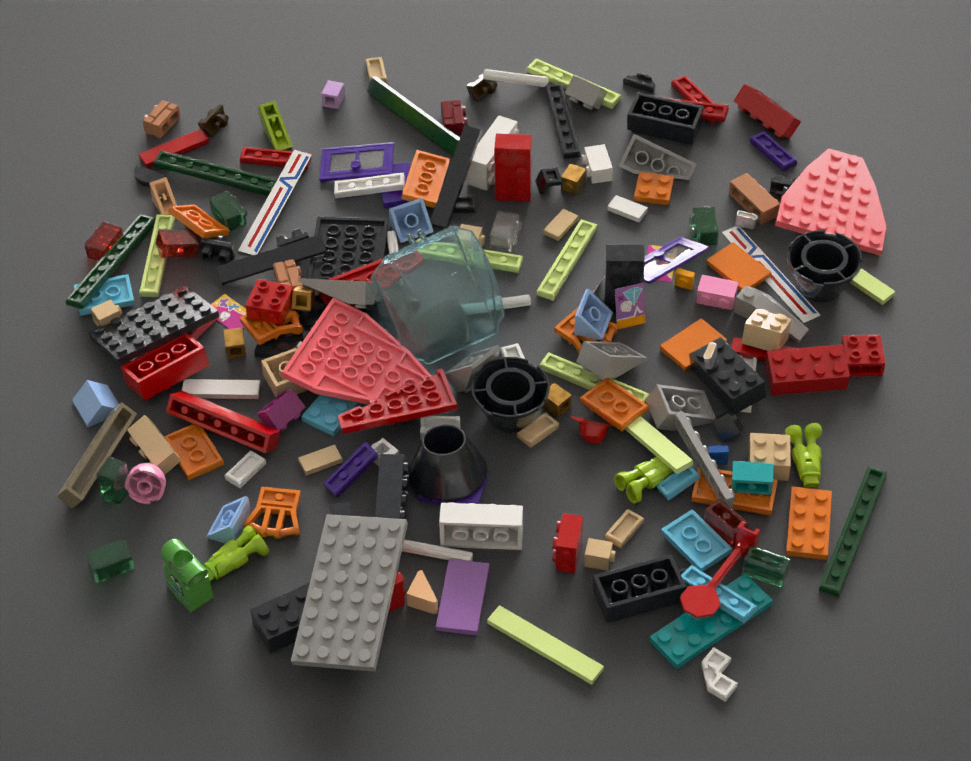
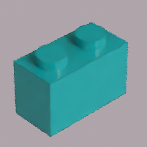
[731,461,773,495]

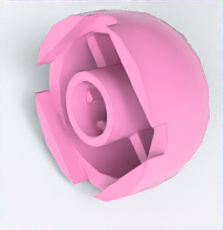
[125,463,166,504]

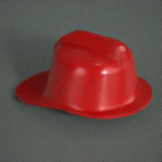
[570,416,612,443]

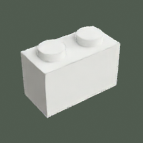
[581,144,613,184]

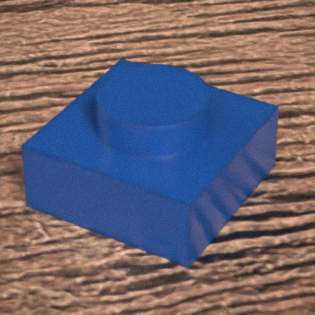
[708,446,729,465]

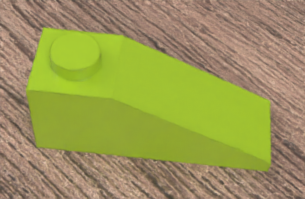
[258,100,293,150]

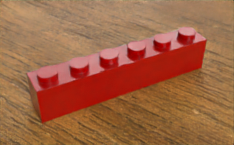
[166,391,281,453]

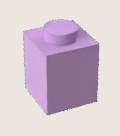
[321,80,345,109]

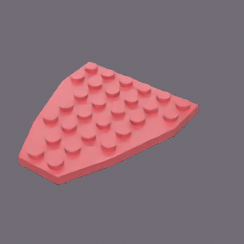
[775,149,886,256]
[281,297,431,405]

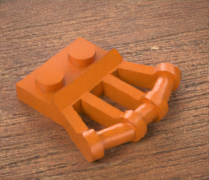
[239,306,303,345]
[554,308,619,353]
[243,487,301,539]

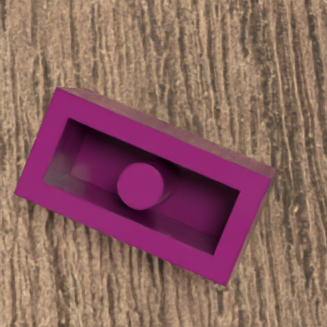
[257,389,306,431]

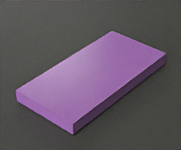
[436,559,490,635]

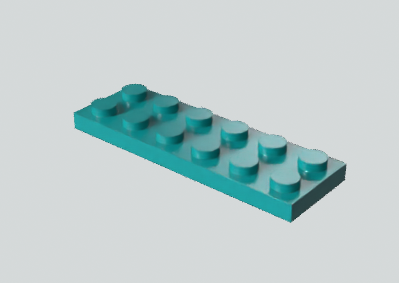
[649,573,773,669]

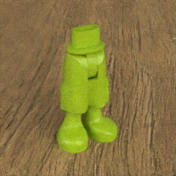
[785,423,822,488]
[614,457,674,504]
[204,525,270,581]

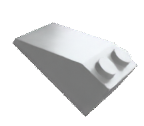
[577,341,647,380]
[445,345,500,393]
[645,384,715,431]

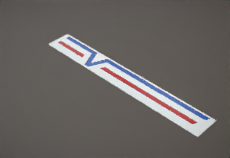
[238,150,312,255]
[722,226,820,323]

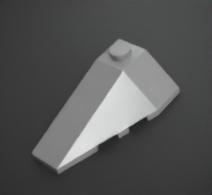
[619,134,697,180]
[298,278,382,308]
[734,286,809,343]

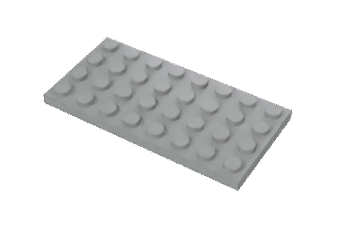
[291,514,408,672]

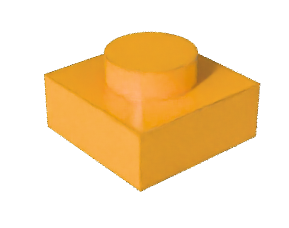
[674,268,695,290]

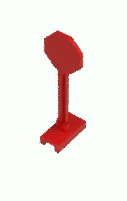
[680,521,760,619]

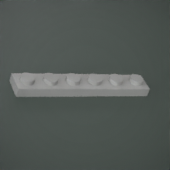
[675,411,735,512]

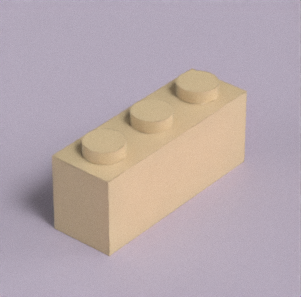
[127,415,182,475]

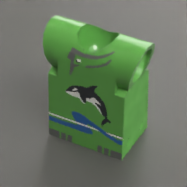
[161,539,214,613]

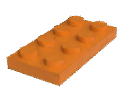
[401,150,450,208]
[691,467,778,516]
[786,487,832,560]

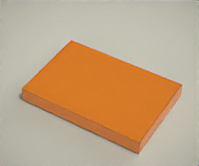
[168,205,230,238]
[706,242,771,291]
[660,318,727,372]
[580,378,649,431]
[164,424,224,481]

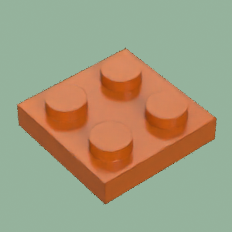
[634,172,674,205]

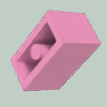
[696,275,738,310]

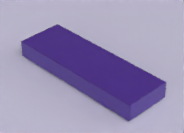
[750,131,797,171]
[323,442,380,498]

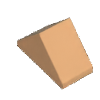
[149,177,177,215]
[407,570,438,614]

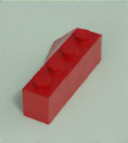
[733,83,802,139]

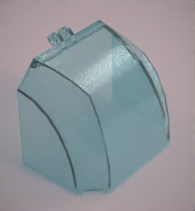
[371,226,505,364]

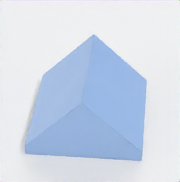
[389,198,433,243]
[574,289,613,340]
[72,380,119,428]
[206,496,251,544]

